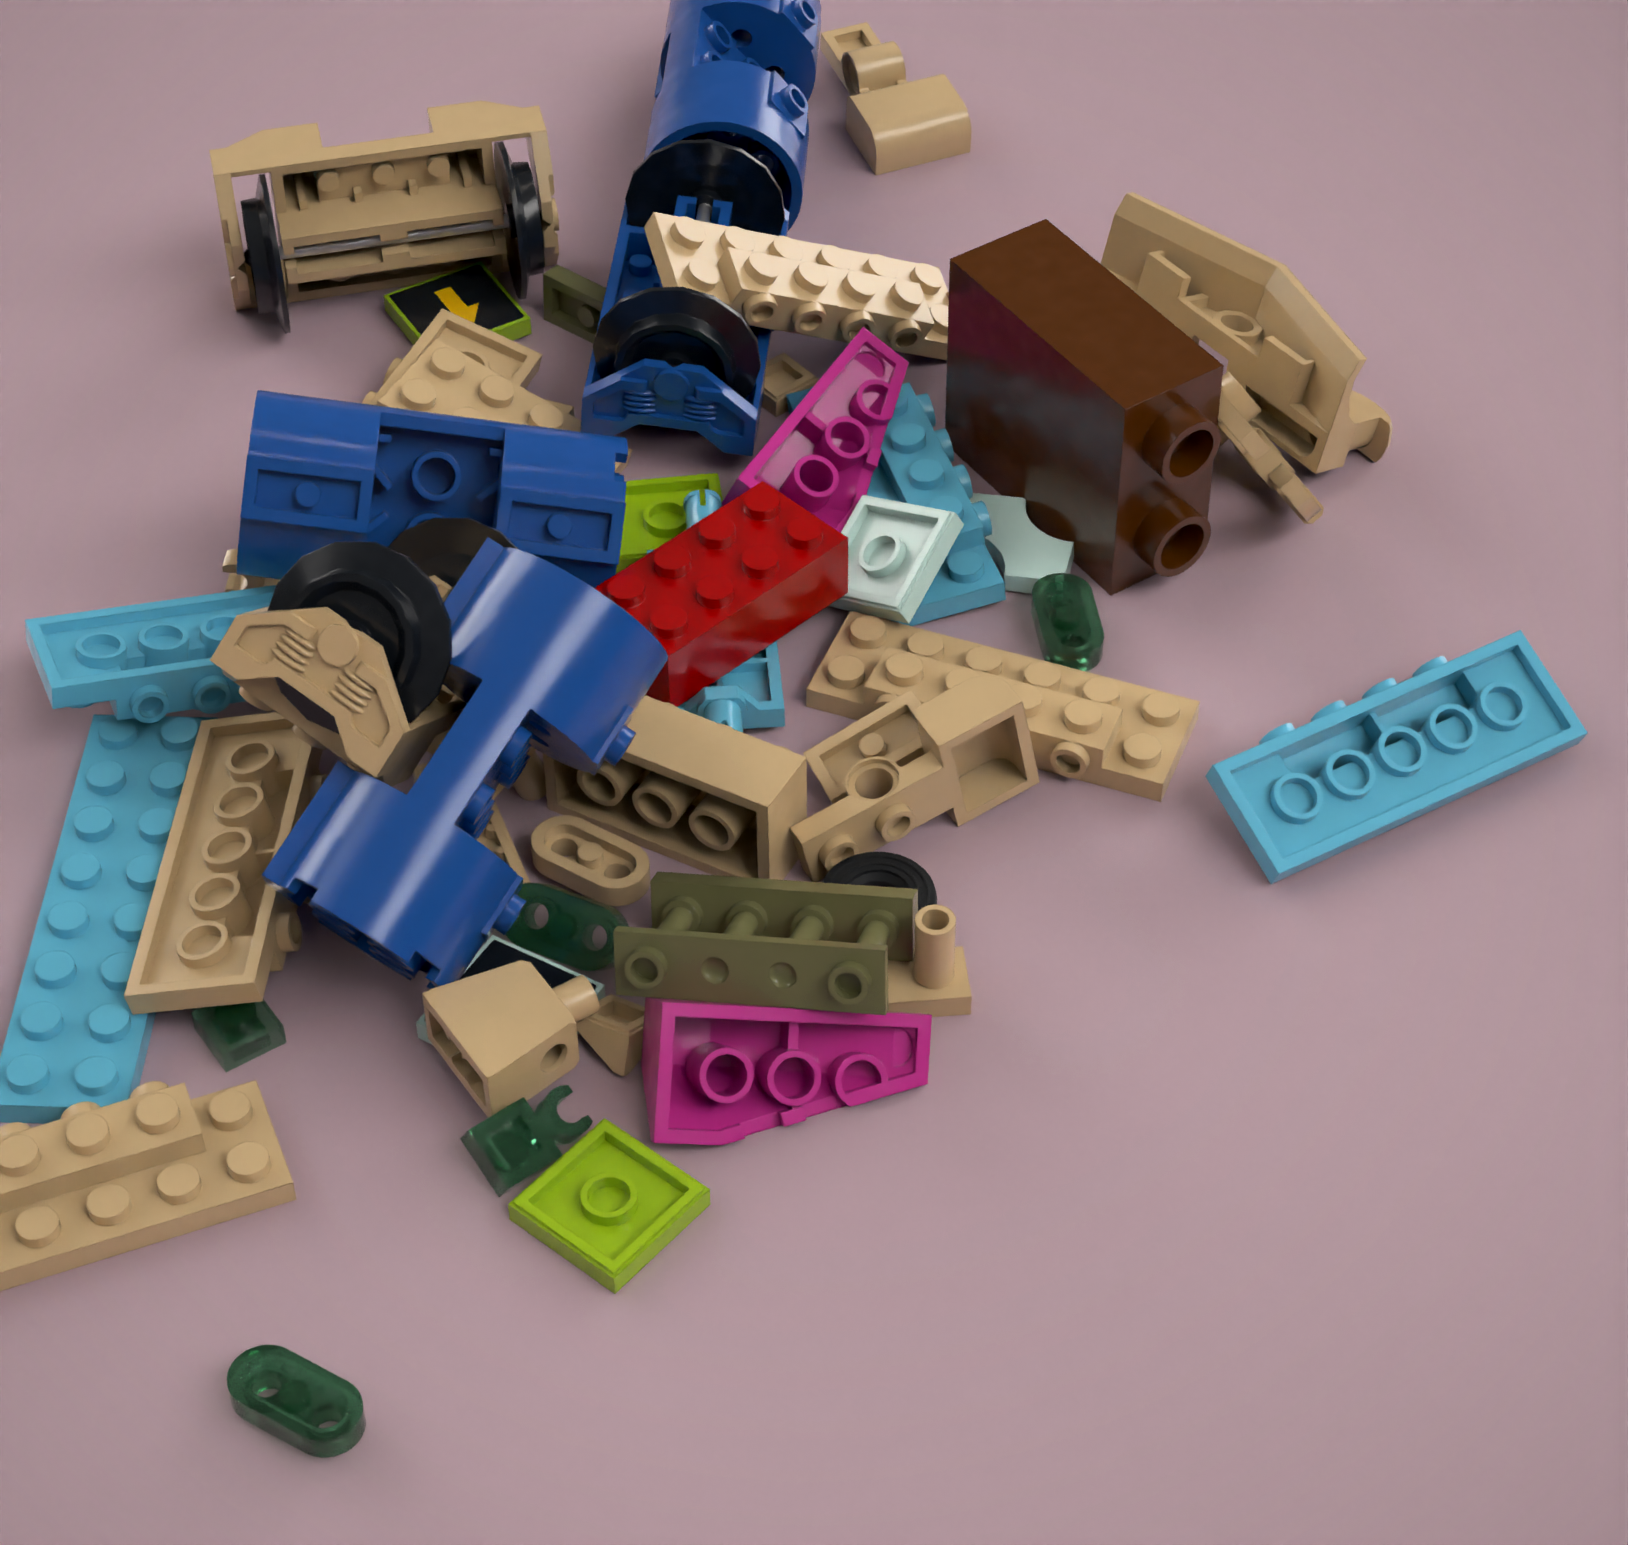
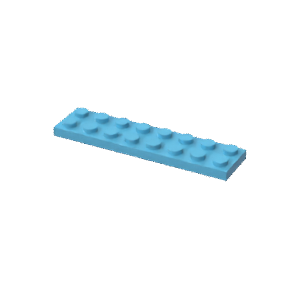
[0,714,218,1124]

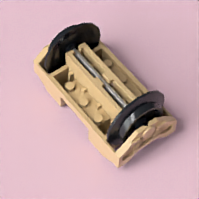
[209,100,559,334]
[210,517,518,786]

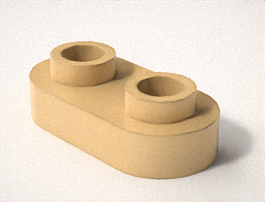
[531,815,651,906]

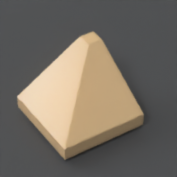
[577,994,645,1076]

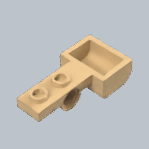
[820,22,972,176]
[790,675,1040,882]

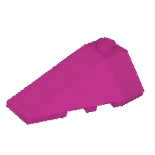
[722,327,909,533]
[641,997,932,1145]

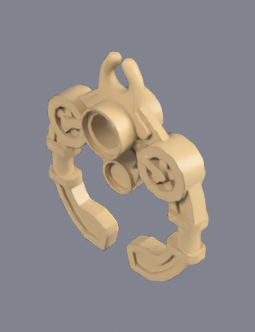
[1217,371,1324,524]

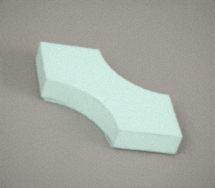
[970,493,1074,597]

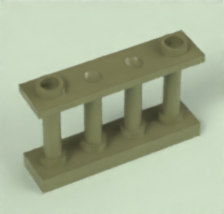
[613,871,918,1015]

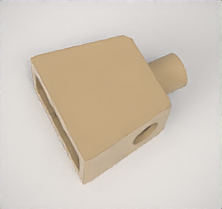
[422,960,600,1123]

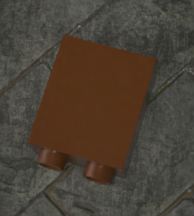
[945,219,1224,596]

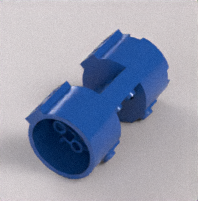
[643,0,821,231]
[237,390,628,588]
[262,537,668,990]

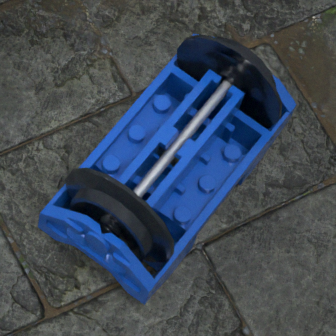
[580,139,790,456]

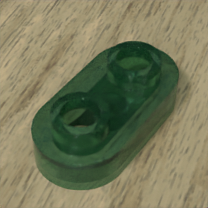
[1031,573,1104,671]
[506,883,629,971]
[227,1345,366,1458]

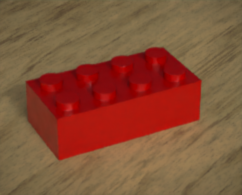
[594,481,848,707]

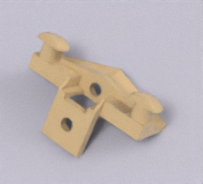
[1100,192,1393,474]

